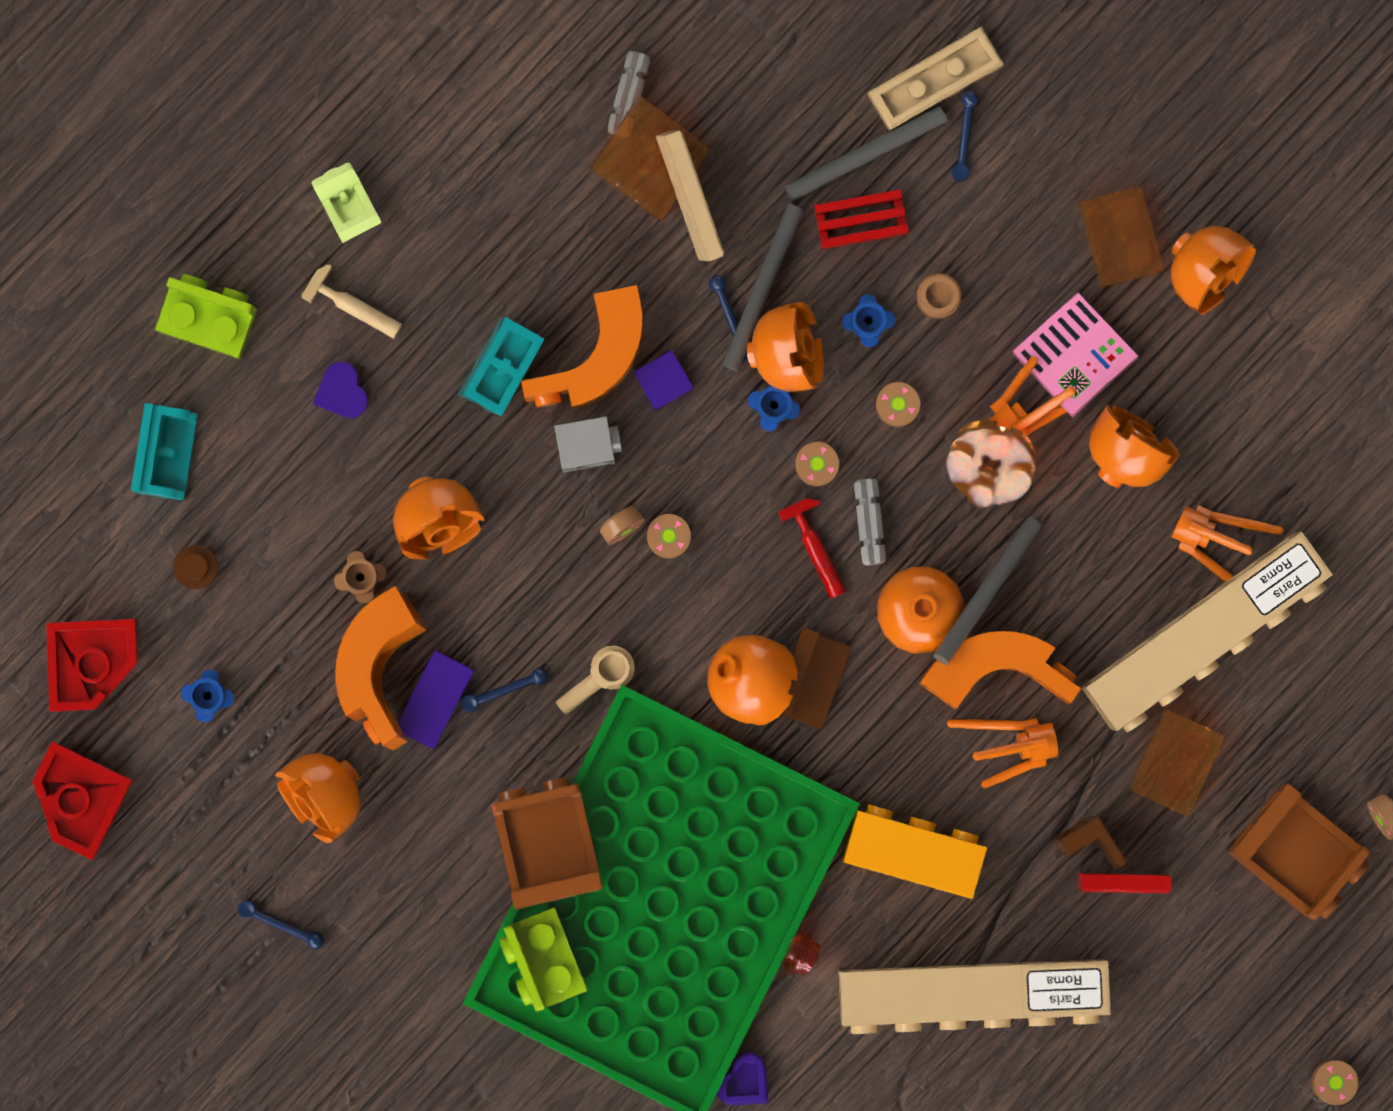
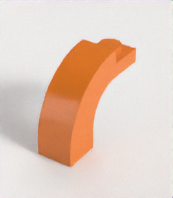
[521,285,643,411]
[335,586,426,750]
[919,631,1081,709]

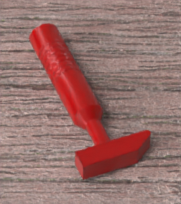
[778,498,846,599]

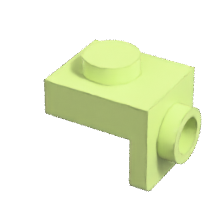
[311,163,382,243]

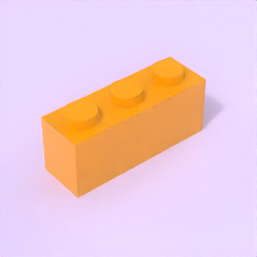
[842,804,987,899]

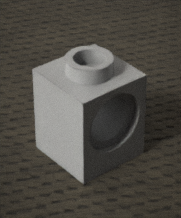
[554,416,622,473]

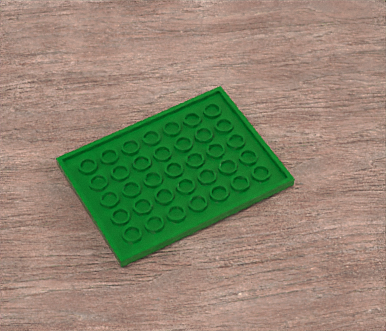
[462,685,860,1111]

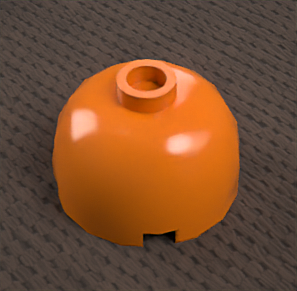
[1171,225,1256,315]
[747,301,824,392]
[1089,405,1180,488]
[393,477,484,560]
[877,566,964,654]
[707,635,798,725]
[275,753,361,843]

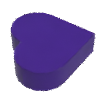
[313,362,369,419]
[717,1052,768,1105]

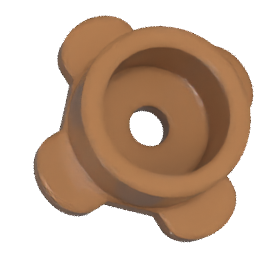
[334,551,386,603]

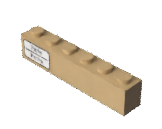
[1081,532,1333,732]
[838,959,1111,1034]

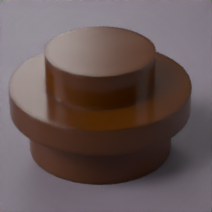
[173,545,218,590]

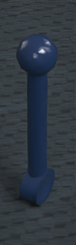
[952,90,979,182]
[709,275,748,362]
[461,667,548,712]
[238,901,324,950]

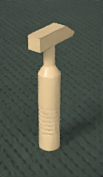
[301,264,403,339]

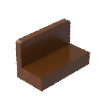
[781,627,851,729]
[1052,816,1127,868]

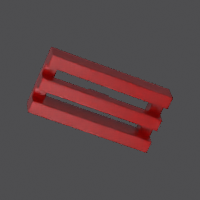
[814,189,909,250]
[1077,873,1171,894]

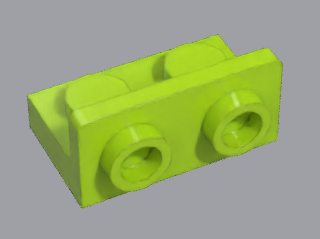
[155,274,257,359]
[499,907,588,1012]

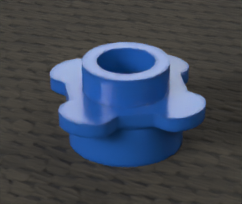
[842,294,895,347]
[748,385,800,431]
[181,670,234,722]

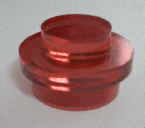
[783,932,820,976]

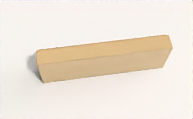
[868,26,1004,132]
[656,130,724,261]

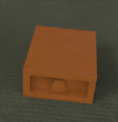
[490,777,603,910]
[1227,783,1371,921]

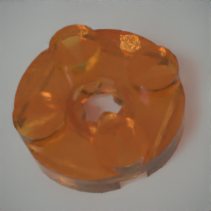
[946,420,1037,507]

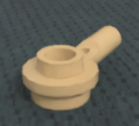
[556,645,635,715]

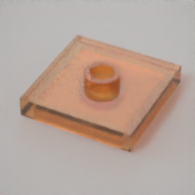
[589,97,711,220]

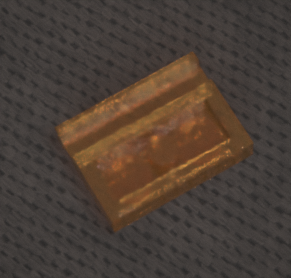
[1078,186,1164,288]
[1128,709,1225,817]

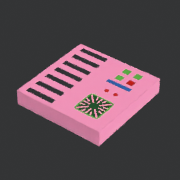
[1013,293,1138,418]

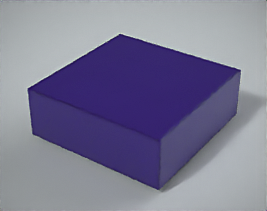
[633,350,694,411]

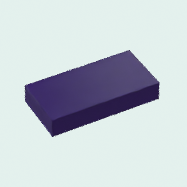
[398,651,475,749]

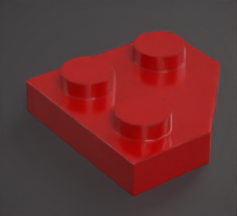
[46,619,139,712]
[32,741,134,860]

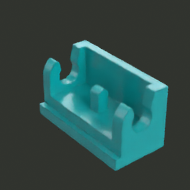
[457,317,544,416]
[131,403,198,501]

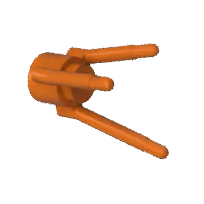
[987,356,1076,448]
[1171,505,1284,582]
[947,718,1058,789]

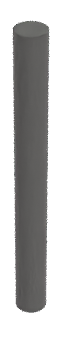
[784,106,947,202]
[722,204,804,371]
[933,517,1042,665]

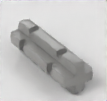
[607,51,650,138]
[854,478,886,566]

